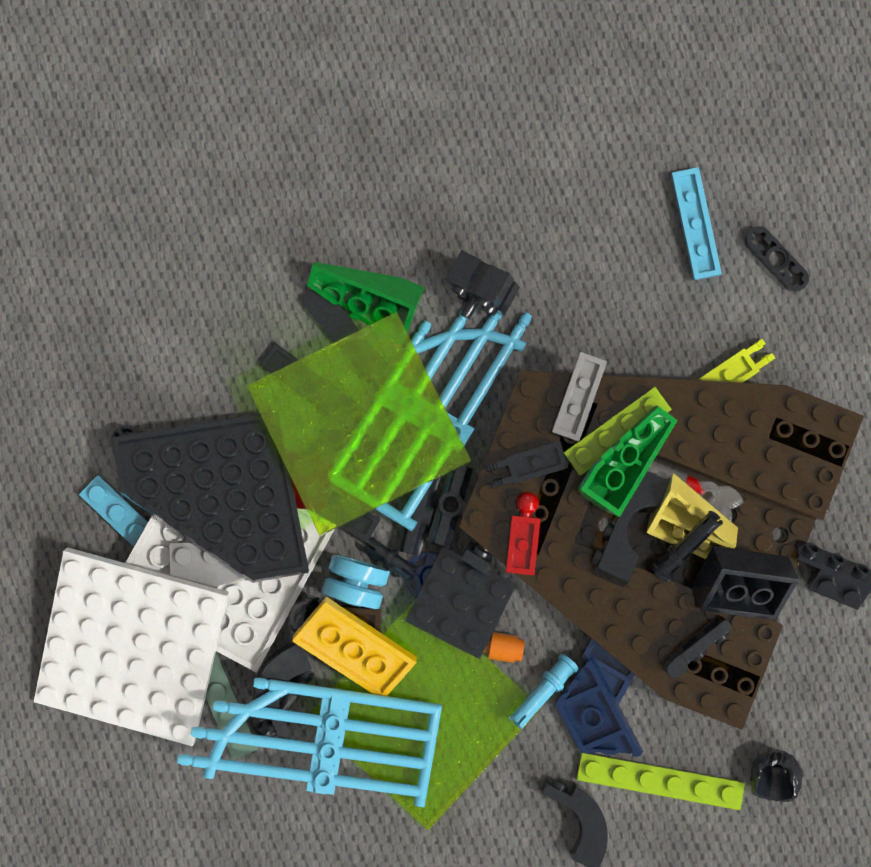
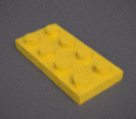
[292,597,417,696]

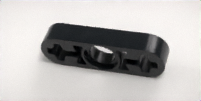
[745,226,809,292]

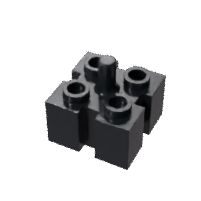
[445,250,520,320]

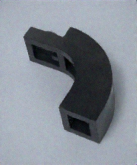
[253,642,312,739]
[540,779,608,867]

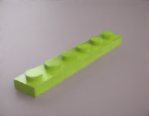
[576,753,745,810]

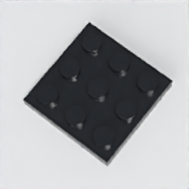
[405,547,517,659]

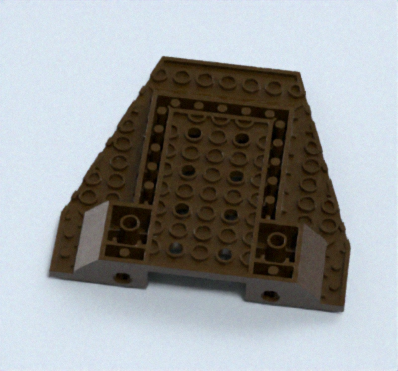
[459,371,864,730]

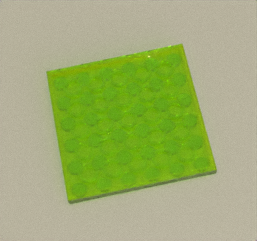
[247,312,471,536]
[310,599,541,830]

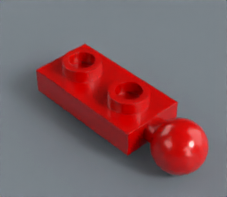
[506,492,540,575]

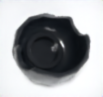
[288,597,320,633]

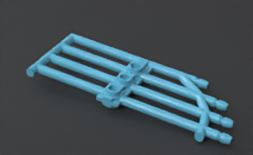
[330,308,532,531]
[177,678,442,807]

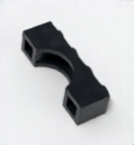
[591,471,670,587]

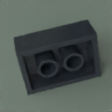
[691,546,799,620]

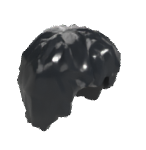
[750,749,803,802]

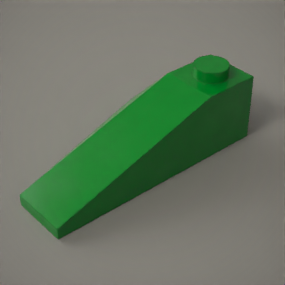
[307,262,425,346]
[578,405,678,517]

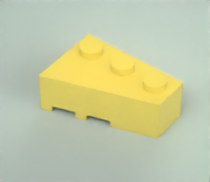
[647,473,738,559]

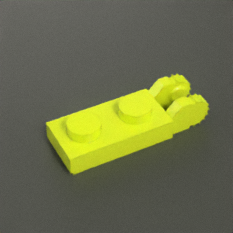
[697,339,775,383]

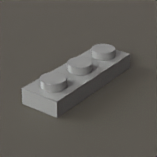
[552,352,607,442]

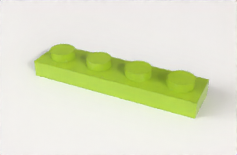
[564,387,672,476]

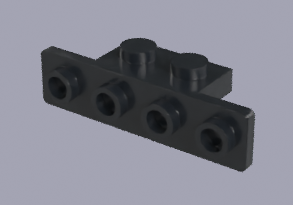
[795,540,871,610]

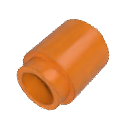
[483,632,525,663]

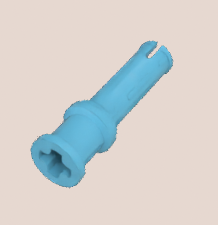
[509,654,579,729]

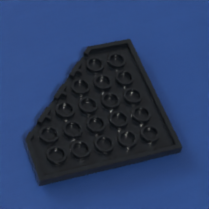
[112,411,309,583]

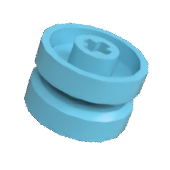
[321,554,390,609]

